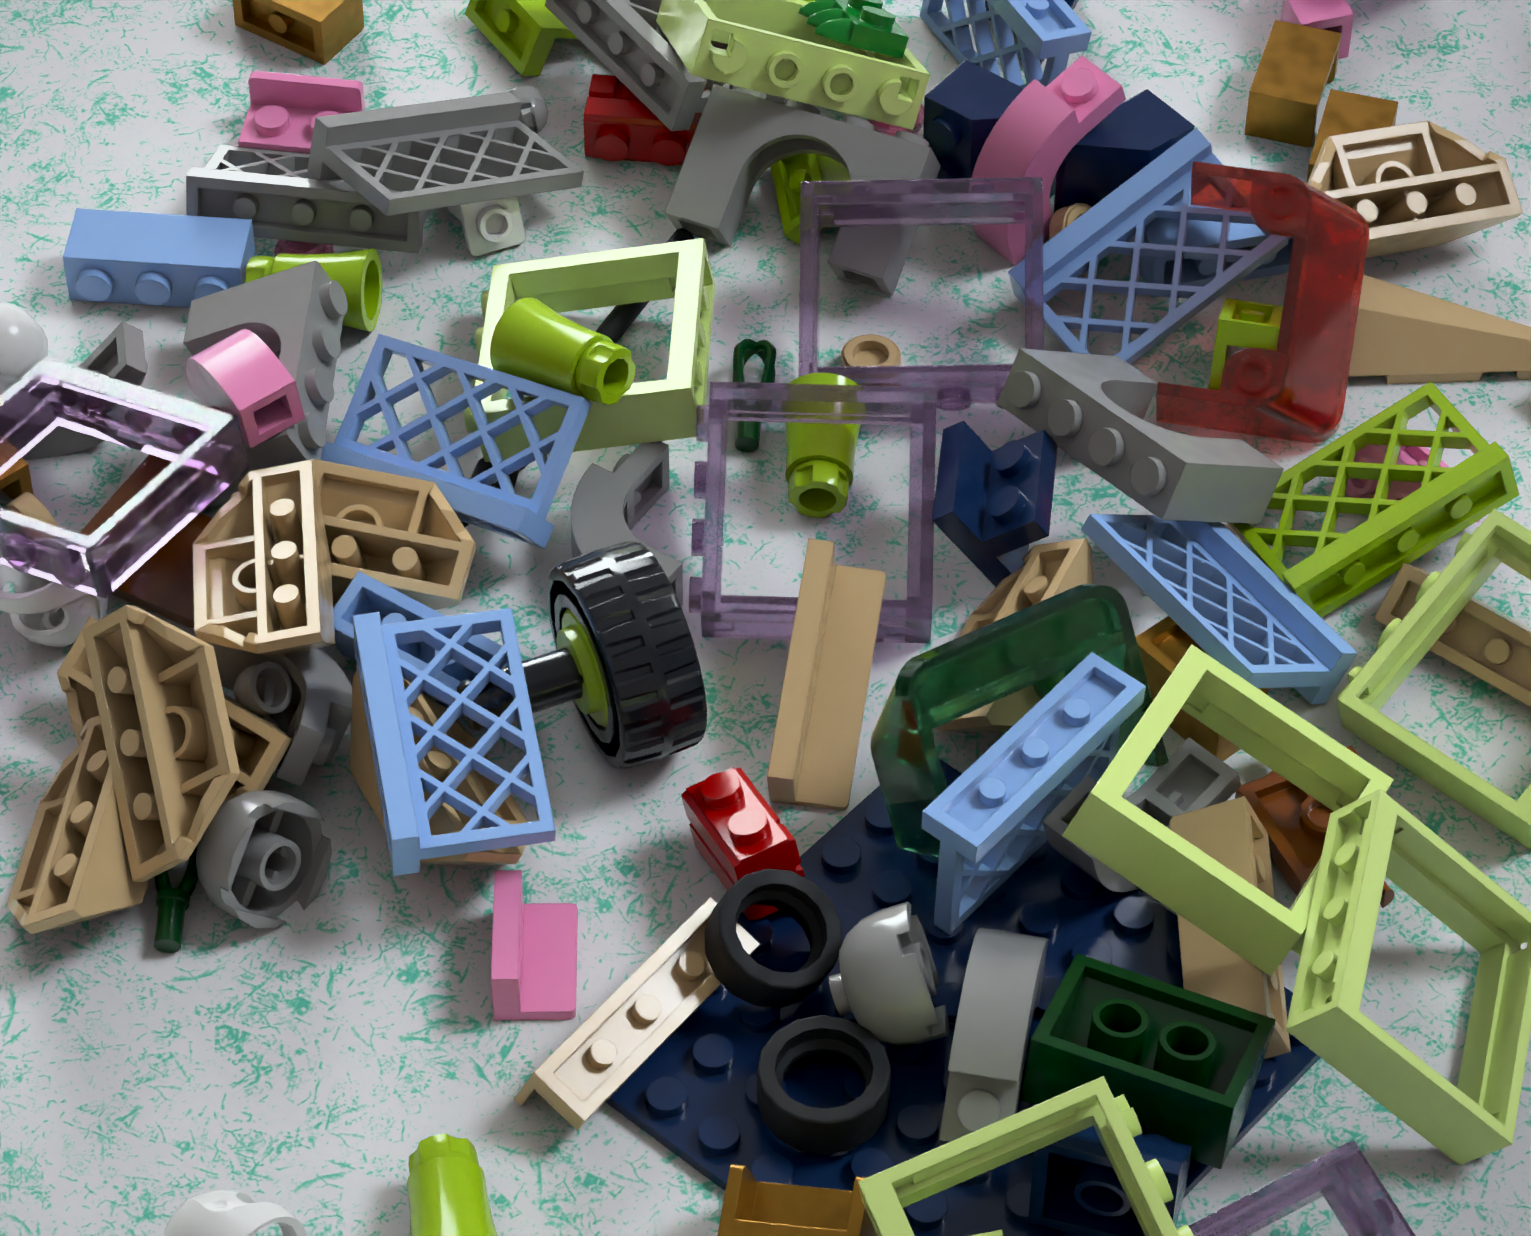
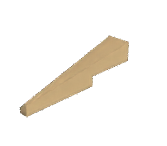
[1272,255,1531,387]

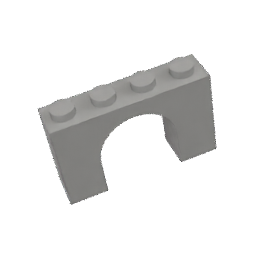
[664,84,941,296]
[161,260,348,512]
[997,348,1284,524]

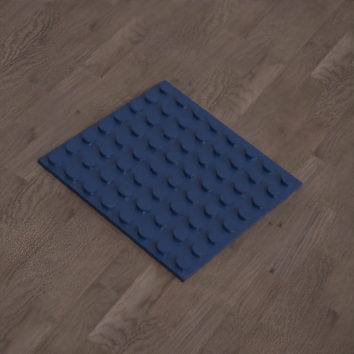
[605,747,1321,1236]

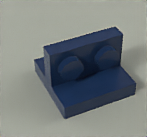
[932,421,1058,587]

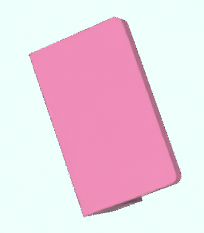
[491,870,578,1021]

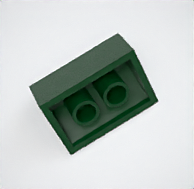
[1020,953,1276,1169]

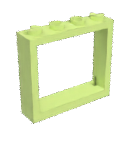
[656,0,930,130]
[464,238,716,462]
[1337,509,1531,850]
[1062,644,1394,977]
[1285,789,1531,1165]
[858,1076,1194,1236]

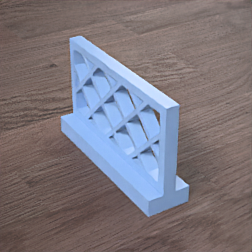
[920,0,1092,88]
[1008,128,1289,365]
[321,334,592,549]
[1081,514,1358,704]
[353,608,556,876]
[921,652,1146,935]

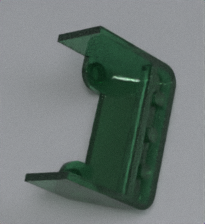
[870,583,1169,858]

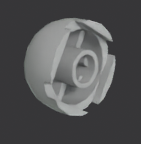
[195,790,332,929]
[829,901,949,1046]

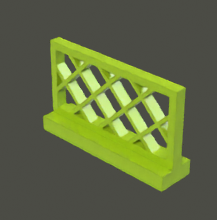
[1227,381,1519,618]

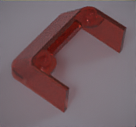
[1156,161,1369,443]

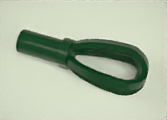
[733,339,776,453]
[154,844,199,953]

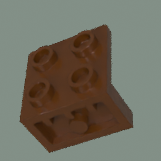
[80,452,212,628]

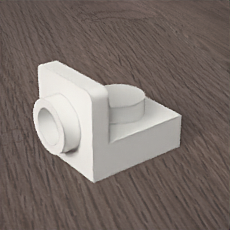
[446,197,526,256]

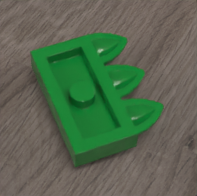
[798,0,909,59]

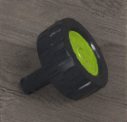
[457,541,707,769]

